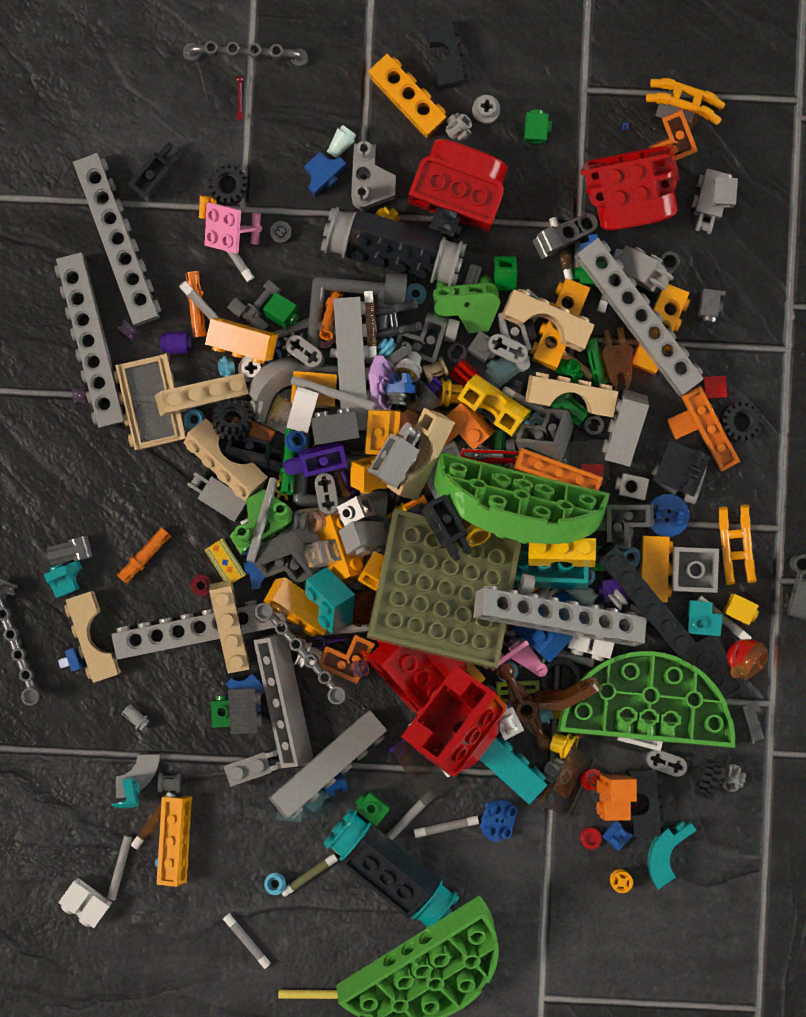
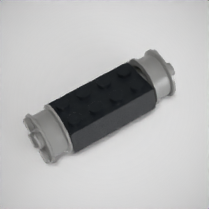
[321,207,467,287]

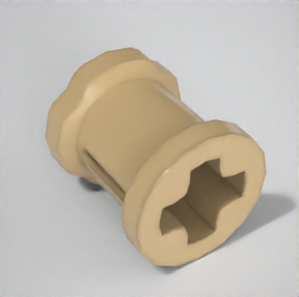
[421,357,449,383]

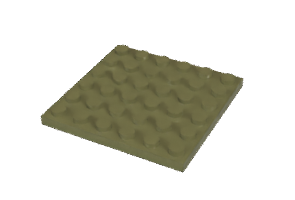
[367,509,521,670]

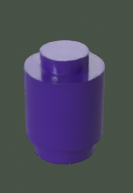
[160,332,192,354]

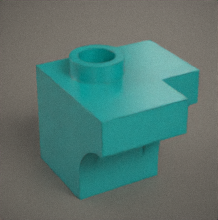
[44,561,82,598]
[684,600,723,636]

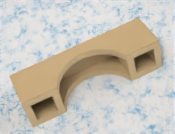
[501,289,594,352]
[525,372,618,417]
[155,373,249,417]
[386,408,455,501]
[184,419,268,502]
[209,580,250,674]
[64,591,121,683]

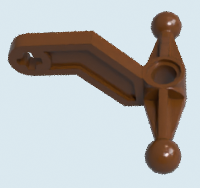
[497,663,601,751]

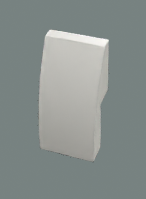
[287,387,319,434]

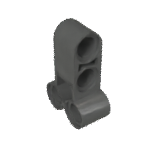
[532,213,598,261]
[787,554,806,620]

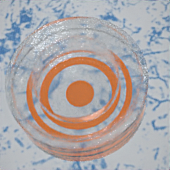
[305,510,326,533]

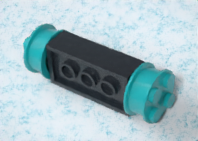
[323,809,459,929]

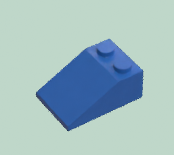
[512,590,583,663]

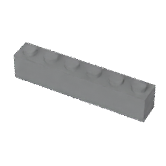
[333,297,371,430]
[253,634,313,768]
[269,711,387,818]

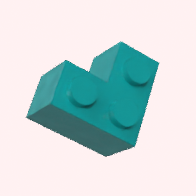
[305,567,355,634]

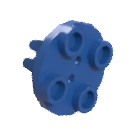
[649,494,689,537]
[480,798,517,842]

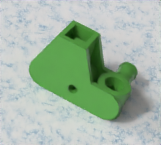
[433,276,500,333]
[230,489,293,555]

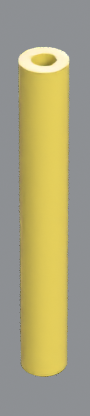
[278,990,338,999]

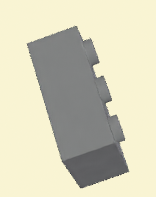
[602,389,649,467]

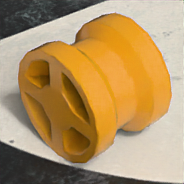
[610,869,633,893]

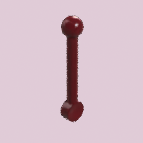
[236,75,244,121]

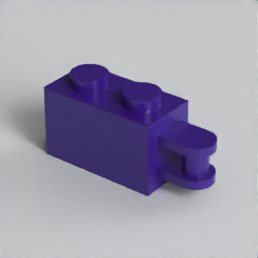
[283,441,348,477]

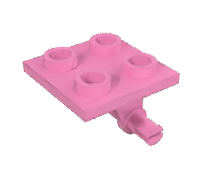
[205,202,262,254]
[491,640,548,677]

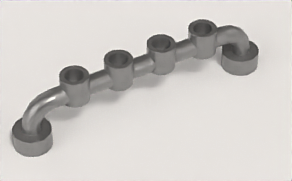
[183,41,308,68]
[0,590,40,706]
[255,603,347,705]

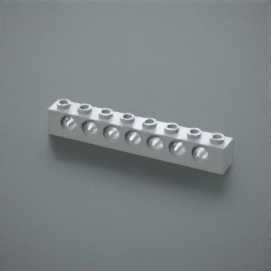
[73,153,162,327]
[574,238,704,396]
[54,253,125,429]
[473,586,646,647]
[112,600,289,659]

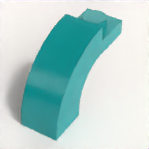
[647,820,697,890]

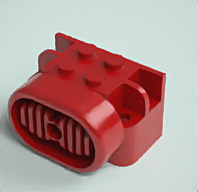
[408,139,508,233]
[580,143,679,230]
[360,641,467,714]
[401,666,506,777]

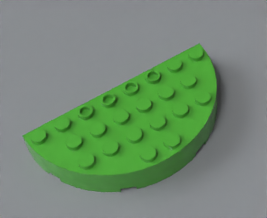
[433,452,610,544]
[557,651,735,748]
[336,896,499,1017]

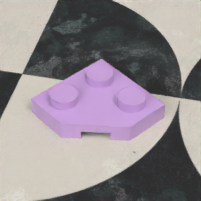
[369,355,401,411]

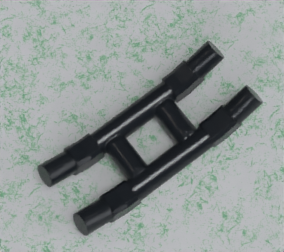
[361,300,422,342]

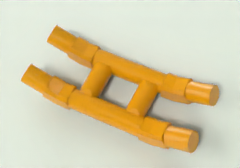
[646,78,725,125]
[719,505,757,585]

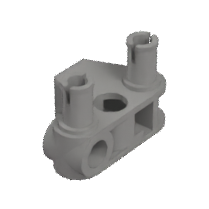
[351,141,396,210]

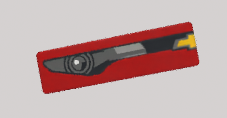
[460,449,519,464]

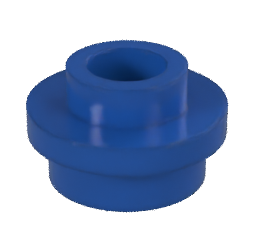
[285,430,307,452]

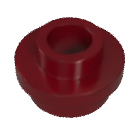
[190,575,212,596]

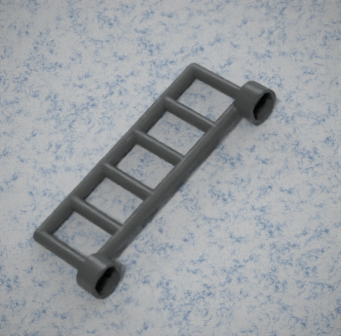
[293,272,407,522]

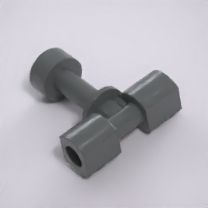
[227,280,281,331]

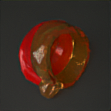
[727,639,768,680]

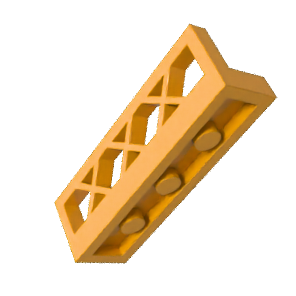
[157,795,192,887]

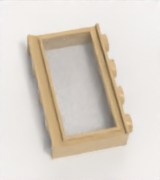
[114,353,187,451]

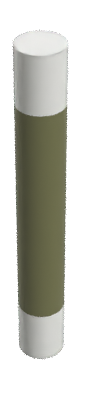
[282,854,339,897]

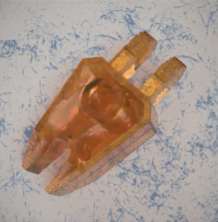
[601,328,633,390]

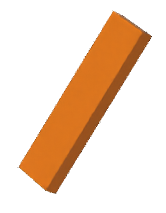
[681,385,740,472]
[514,448,603,491]

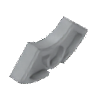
[116,754,160,798]

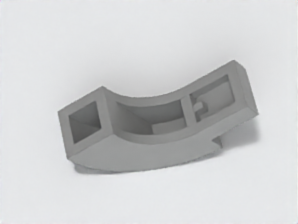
[248,357,305,423]

